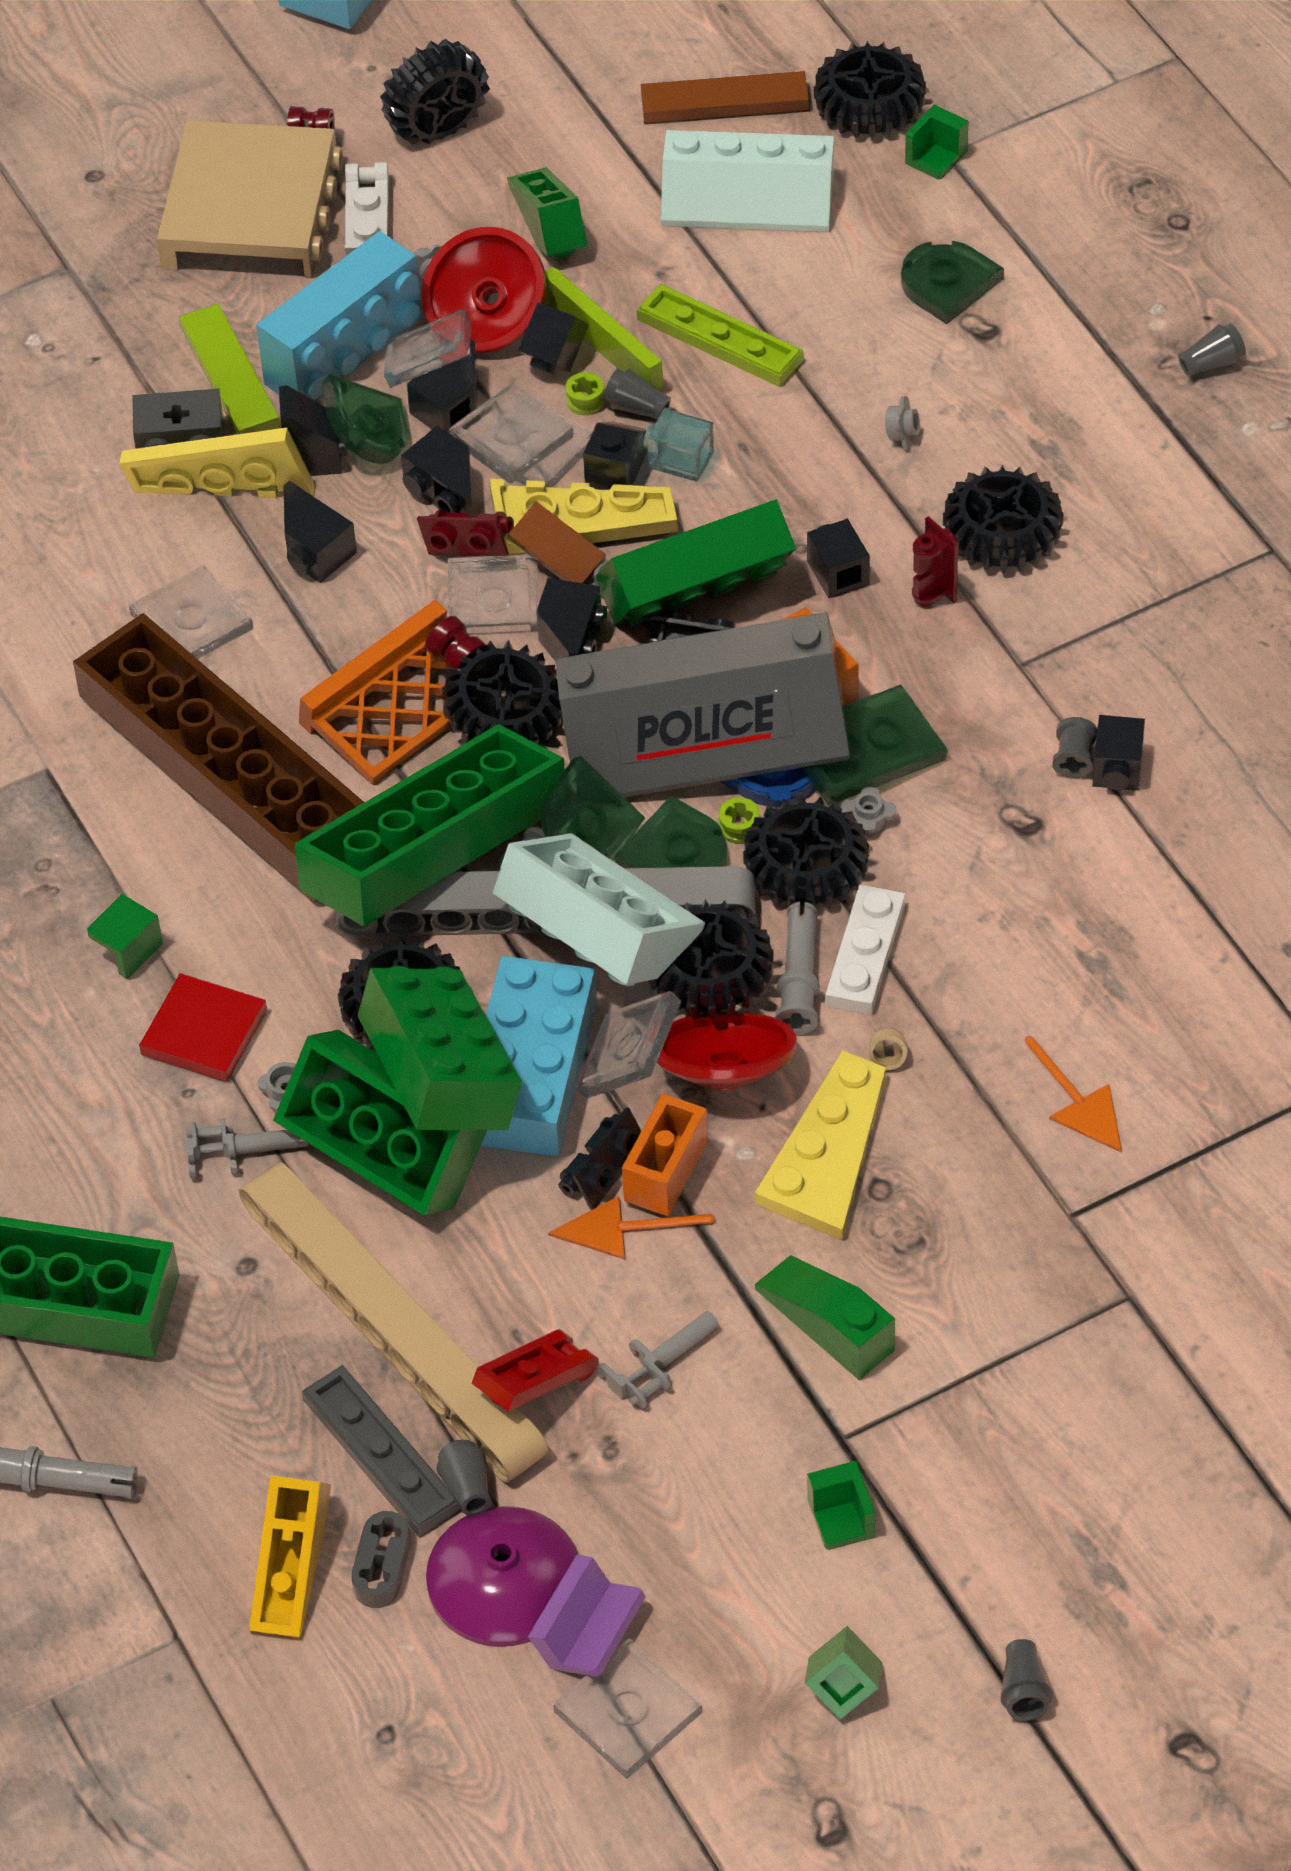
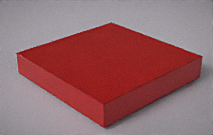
[139,973,267,1082]

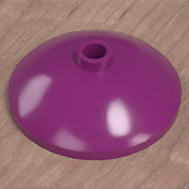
[426,1506,578,1647]

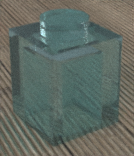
[643,408,714,482]

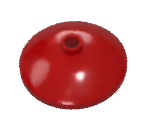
[422,227,547,353]
[651,1011,797,1091]

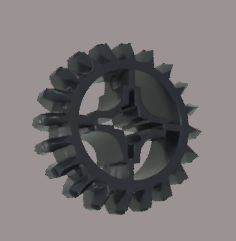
[380,38,490,145]
[814,40,926,139]
[943,464,1064,574]
[441,640,562,744]
[743,795,869,910]
[648,898,774,1021]
[338,936,463,1049]

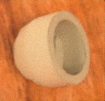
[869,1028,908,1070]

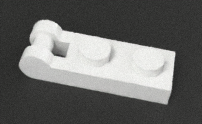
[345,162,389,256]

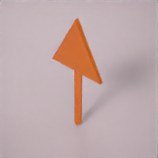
[1025,1036,1122,1152]
[548,1196,715,1260]

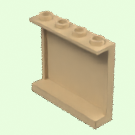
[157,120,343,278]

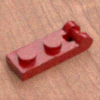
[472,1329,599,1412]

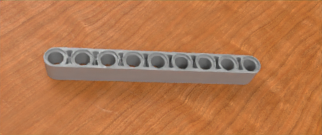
[336,866,755,937]

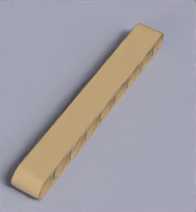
[238,1162,549,1483]

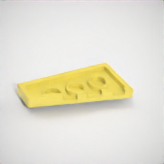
[119,428,316,498]
[489,479,678,555]
[755,1050,886,1241]

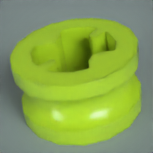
[565,372,605,416]
[718,797,760,844]

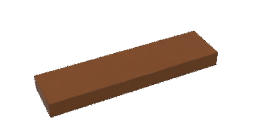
[640,71,809,123]

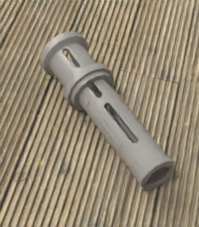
[775,902,820,1035]
[0,1446,138,1499]

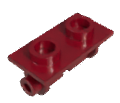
[417,510,514,556]
[912,516,959,606]

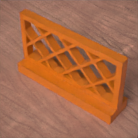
[299,599,450,785]

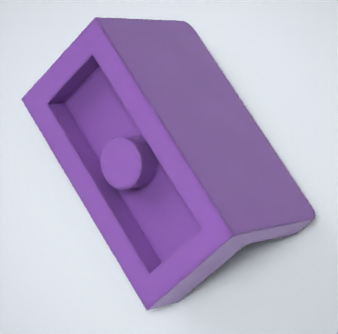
[528,1555,645,1677]

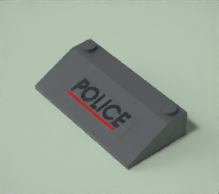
[555,612,851,805]

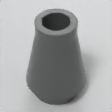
[1178,323,1246,378]
[603,368,671,421]
[437,1439,491,1516]
[1000,1639,1053,1721]

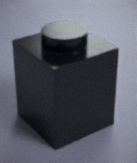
[518,302,589,375]
[807,518,870,598]
[1092,715,1145,791]

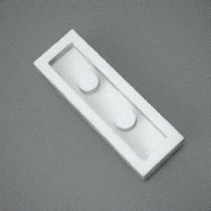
[825,884,905,1015]

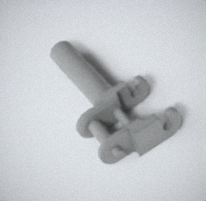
[186,1118,309,1178]
[597,1311,719,1409]

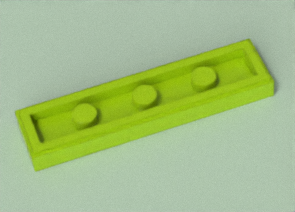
[544,267,663,392]
[637,283,804,387]
[178,303,281,434]

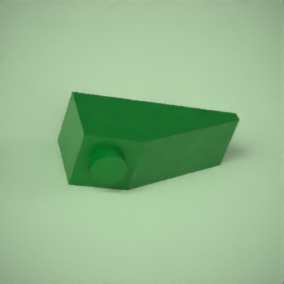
[507,167,588,258]
[755,1255,895,1380]

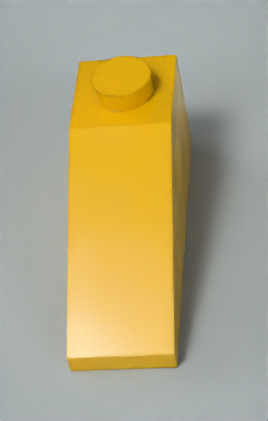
[249,1475,331,1637]

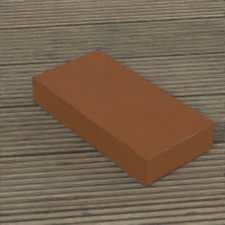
[508,501,606,584]

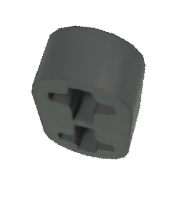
[352,1511,411,1608]

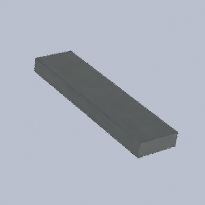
[302,1365,461,1538]

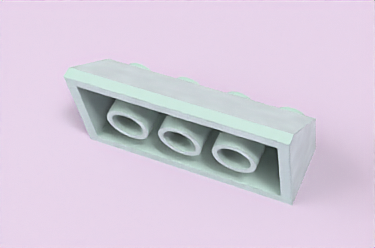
[661,130,834,232]
[493,833,705,986]

